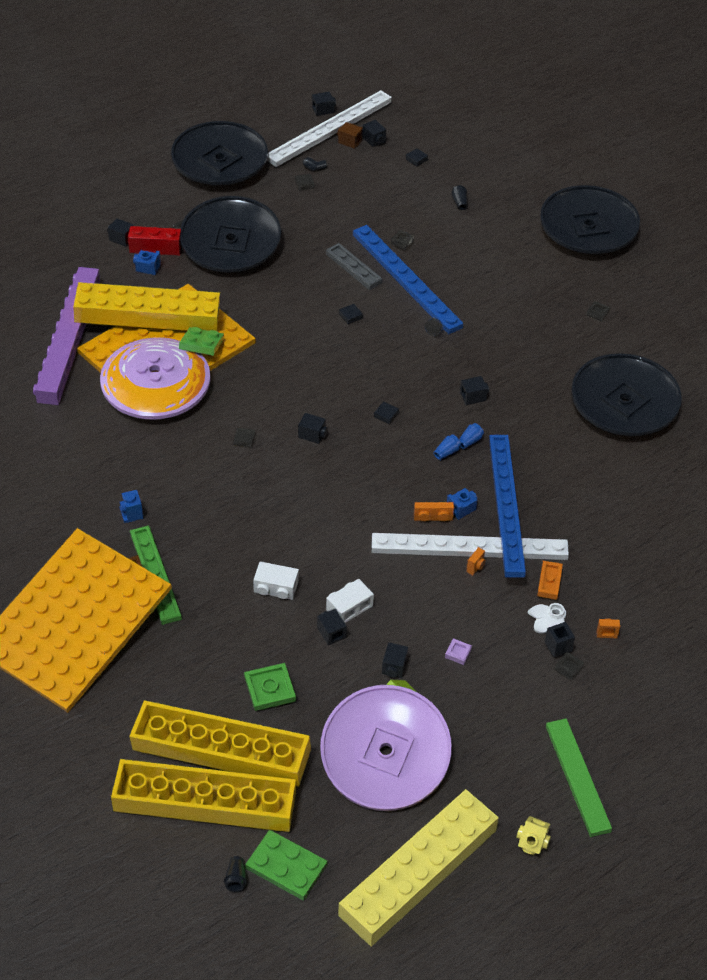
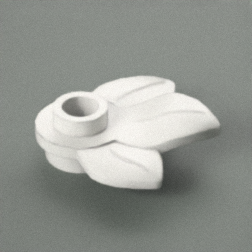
[528,603,566,634]

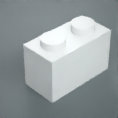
[253,562,299,600]
[326,579,374,623]

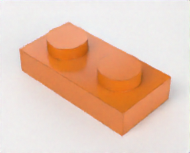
[414,502,454,521]
[537,561,563,600]

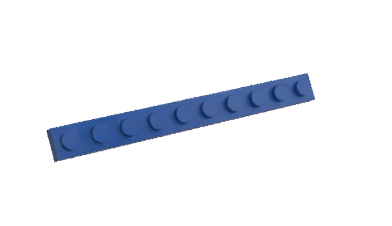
[353,225,463,334]
[489,435,526,577]

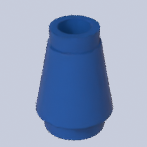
[459,423,484,449]
[433,434,461,460]

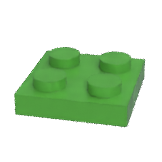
[179,327,224,356]
[244,663,296,711]

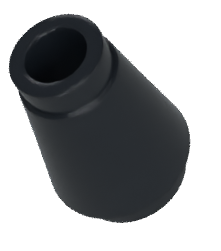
[451,185,468,210]
[224,856,246,892]

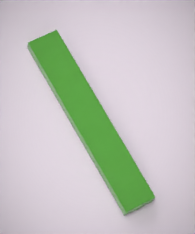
[130,526,182,625]
[546,719,612,837]

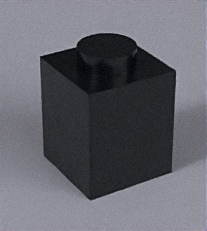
[312,91,336,116]
[362,119,386,147]
[107,218,134,247]
[460,376,489,405]
[298,413,328,444]
[317,609,347,646]
[545,622,575,658]
[382,642,408,678]

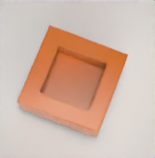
[466,547,486,575]
[596,619,620,638]

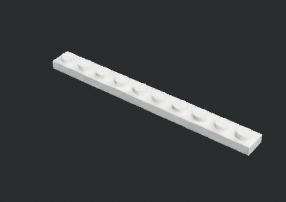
[267,91,392,167]
[372,533,568,560]

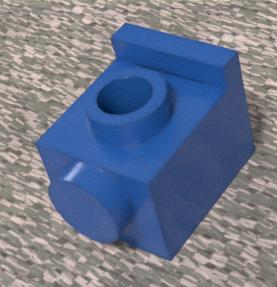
[133,250,161,275]
[447,488,477,520]
[119,490,143,523]

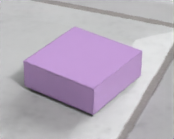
[445,639,472,665]

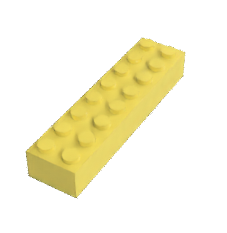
[338,789,499,947]

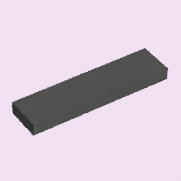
[326,243,382,290]

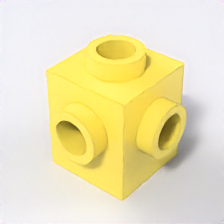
[516,816,551,855]

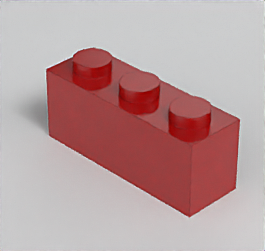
[128,226,181,256]

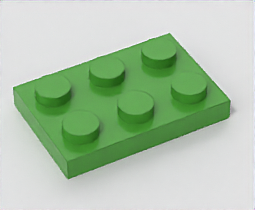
[245,830,327,901]

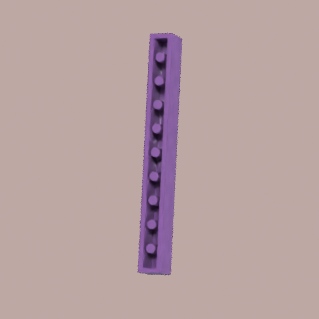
[33,267,100,405]

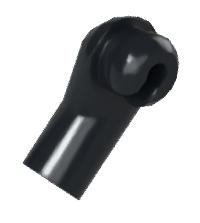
[303,157,327,171]

